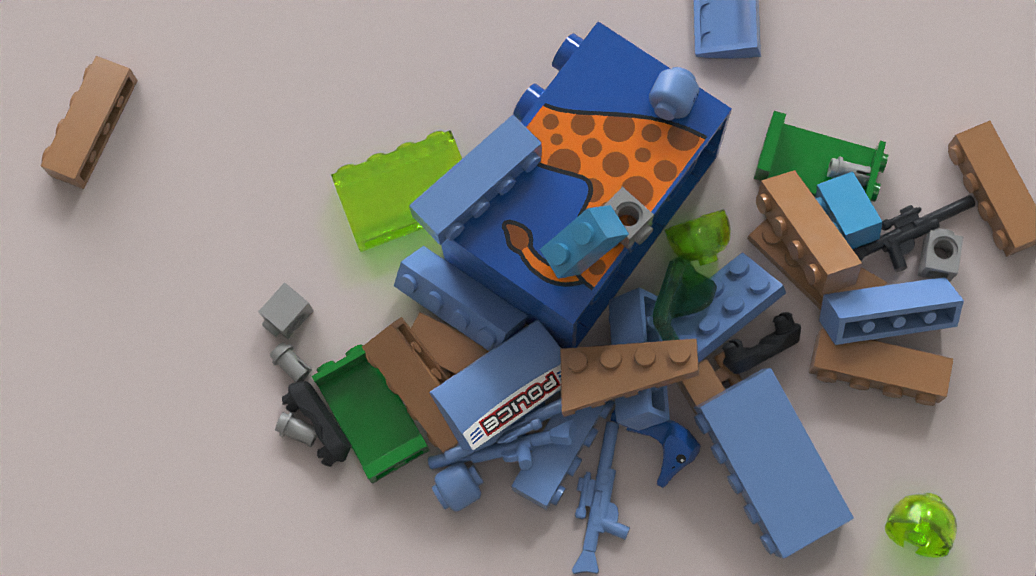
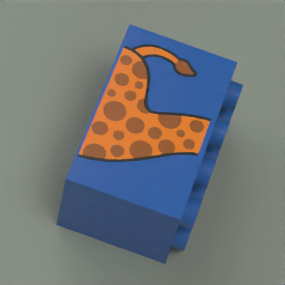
[441,21,732,349]

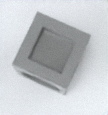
[604,187,654,249]
[918,229,963,282]
[258,282,314,339]

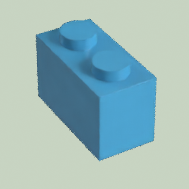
[815,171,882,249]
[540,205,629,279]

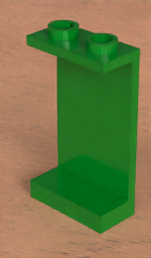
[753,110,889,202]
[312,344,430,484]

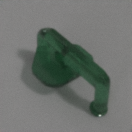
[653,256,717,341]

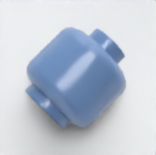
[649,67,699,120]
[432,462,484,512]

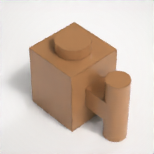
[676,351,742,415]

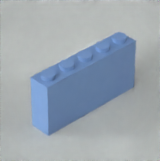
[694,368,854,559]

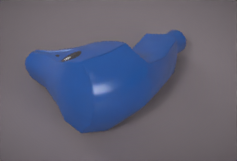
[610,409,701,488]

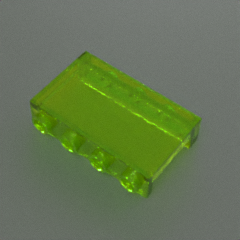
[331,130,462,252]

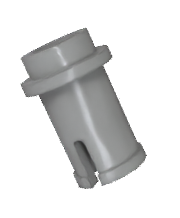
[827,157,871,186]
[270,342,312,383]
[275,412,317,447]

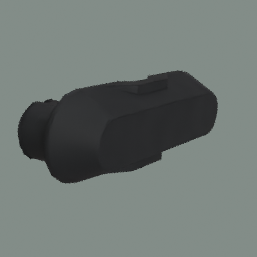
[722,312,801,374]
[282,381,351,467]

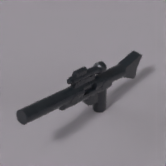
[853,195,975,272]

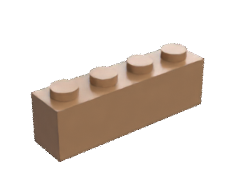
[40,56,138,189]
[948,120,1036,257]
[756,170,863,296]
[411,312,489,378]
[362,317,458,454]
[809,328,953,406]

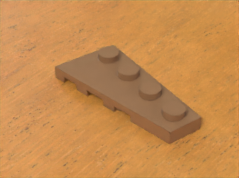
[747,218,888,310]
[560,339,699,417]

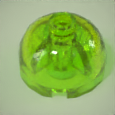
[664,209,731,266]
[885,493,958,558]

